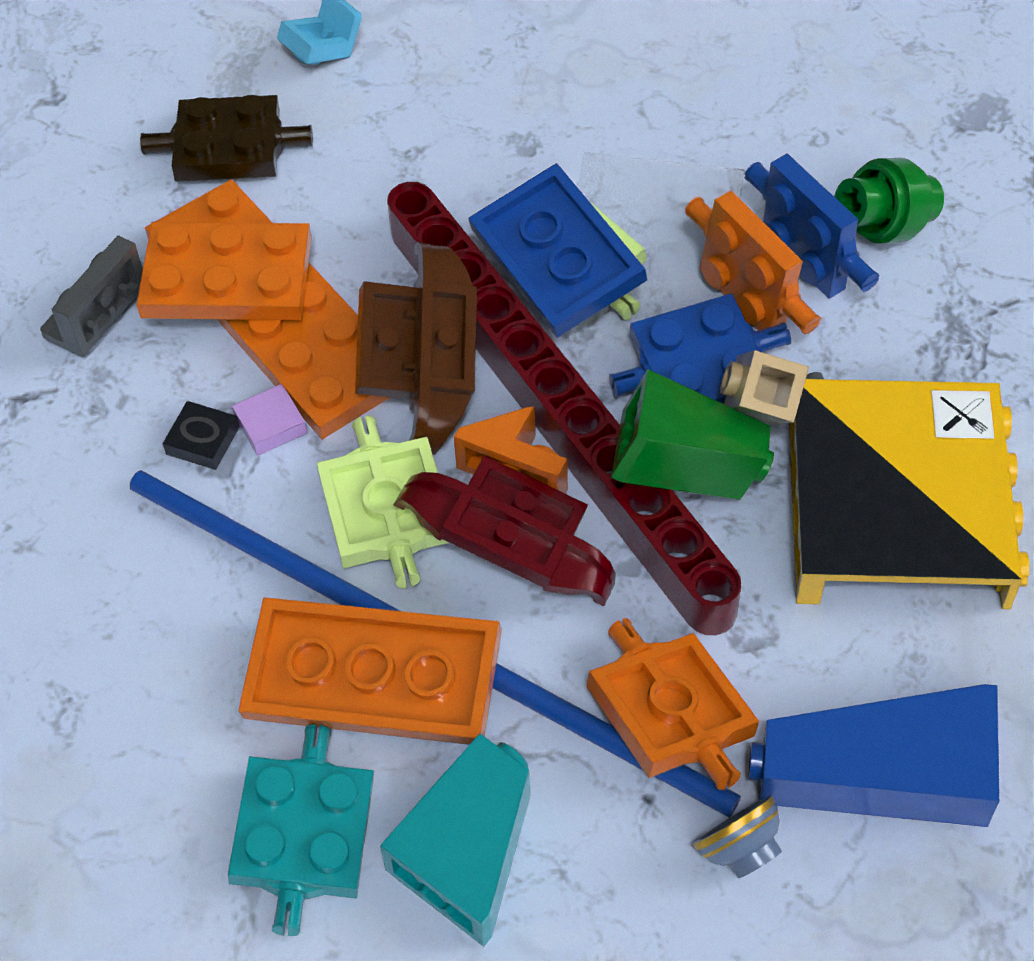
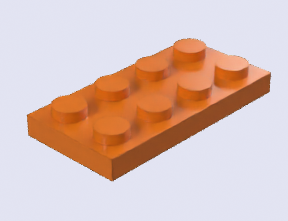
[238,597,502,745]

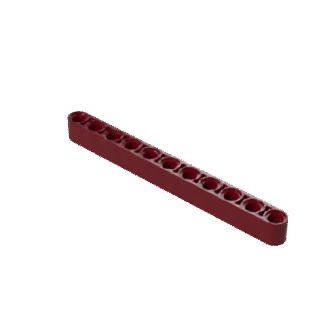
[387,182,741,636]

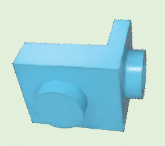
[277,0,362,65]

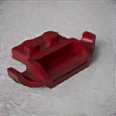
[393,455,616,606]

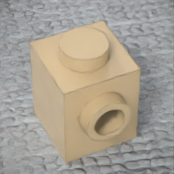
[720,350,809,425]

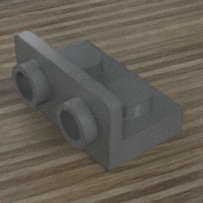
[40,235,143,358]

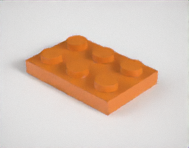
[136,222,312,320]

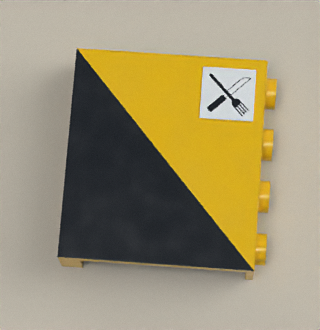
[789,379,1030,609]

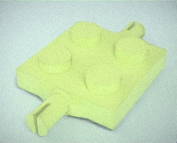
[317,416,449,588]

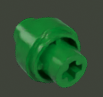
[834,158,944,244]

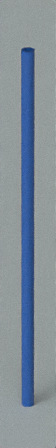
[130,470,741,818]

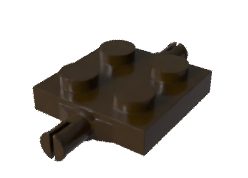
[140,95,313,181]

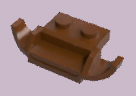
[355,242,477,455]

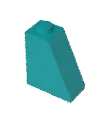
[380,734,531,947]

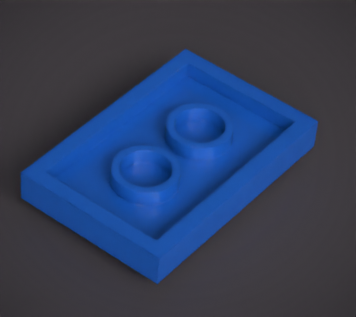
[468,163,648,338]

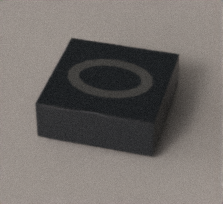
[162,401,240,470]

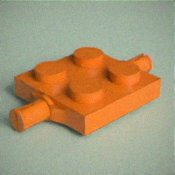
[684,190,821,335]
[586,618,759,790]

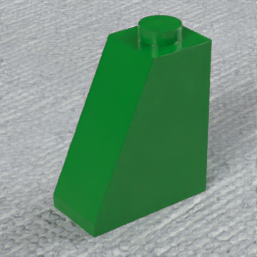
[611,369,774,500]

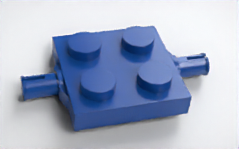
[744,153,880,299]
[609,293,791,404]

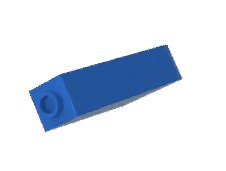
[748,684,1000,827]

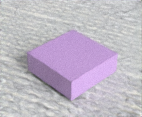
[232,384,307,456]

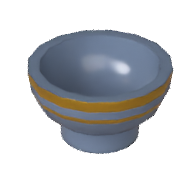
[693,795,782,878]

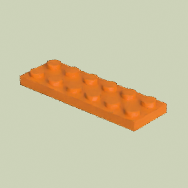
[145,179,390,440]

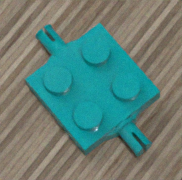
[228,724,374,936]

